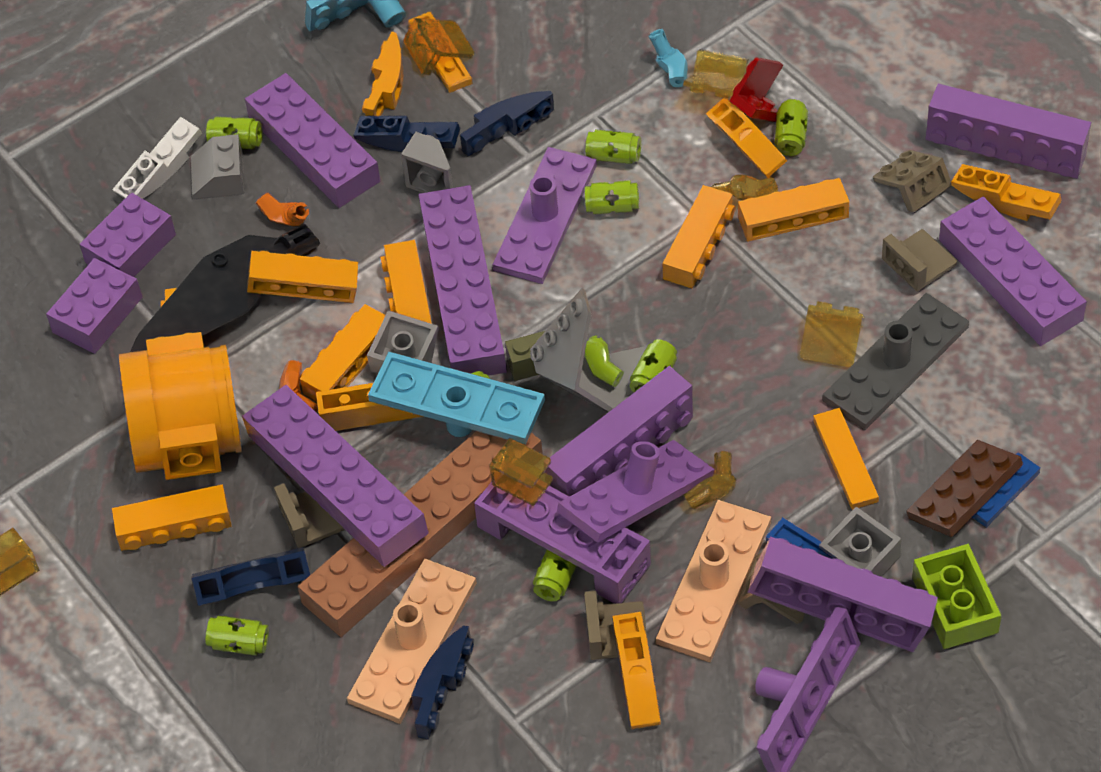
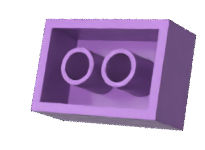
[79,192,176,277]
[46,258,142,354]

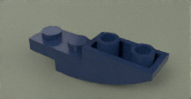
[460,91,554,157]
[353,116,461,152]
[411,625,474,740]

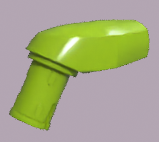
[584,335,624,387]

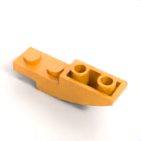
[362,32,403,116]
[706,97,787,178]
[951,164,1061,221]
[612,612,661,729]

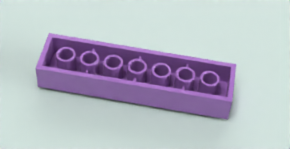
[419,185,507,376]
[242,385,429,567]

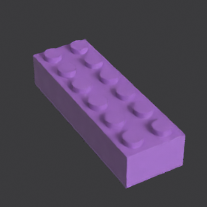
[245,73,380,208]
[926,84,1091,179]
[939,196,1087,347]
[544,366,693,497]
[748,537,938,652]

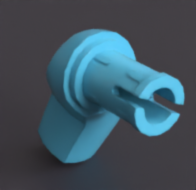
[648,29,688,88]

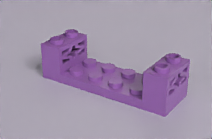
[474,463,651,604]

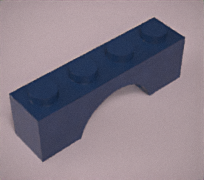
[192,547,310,606]

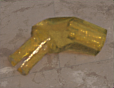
[711,174,778,201]
[684,451,737,510]

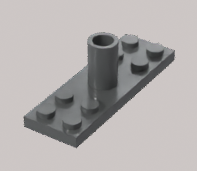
[822,293,969,430]

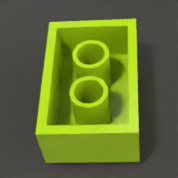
[912,543,1002,649]

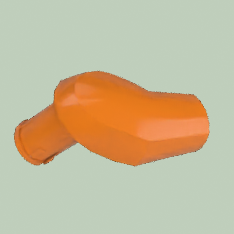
[256,192,309,226]
[279,360,318,413]

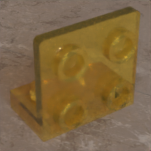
[683,49,749,98]

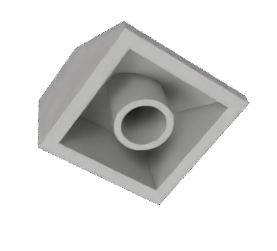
[401,132,453,193]
[191,134,244,199]
[367,310,439,373]
[819,507,901,576]

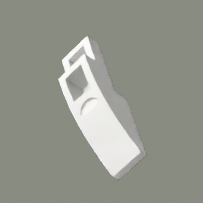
[112,117,202,199]

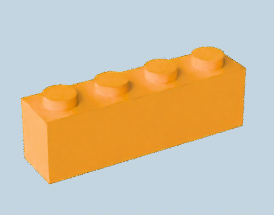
[738,178,850,242]
[662,185,736,289]
[380,240,432,324]
[247,251,358,303]
[300,304,386,402]
[316,383,424,431]
[112,484,232,551]

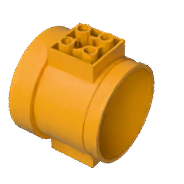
[119,332,242,480]

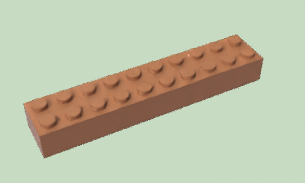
[298,431,543,637]

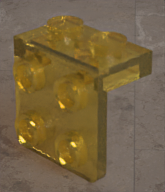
[403,18,474,75]
[800,301,865,367]

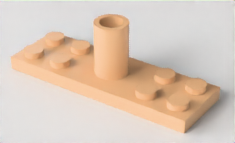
[656,500,771,663]
[347,558,477,724]

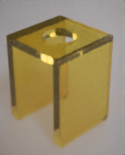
[489,438,553,506]
[0,527,40,596]

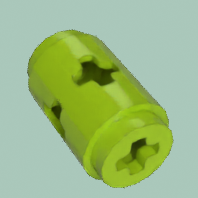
[774,99,808,156]
[206,117,263,149]
[585,129,642,164]
[585,180,639,215]
[630,339,677,392]
[533,549,577,602]
[205,615,269,656]

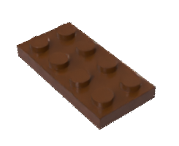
[906,439,1023,537]

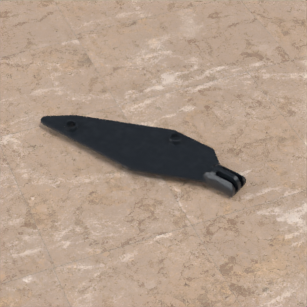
[130,224,320,352]

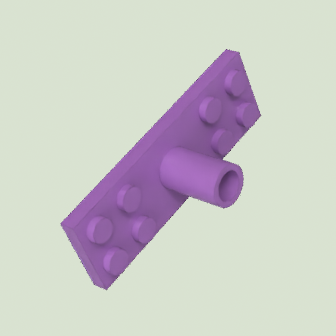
[492,147,597,284]
[557,440,715,542]
[756,606,861,772]

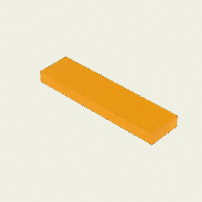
[408,12,472,93]
[813,408,879,510]

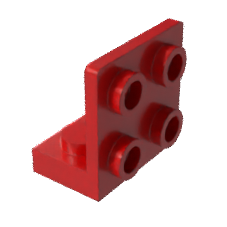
[729,57,783,122]

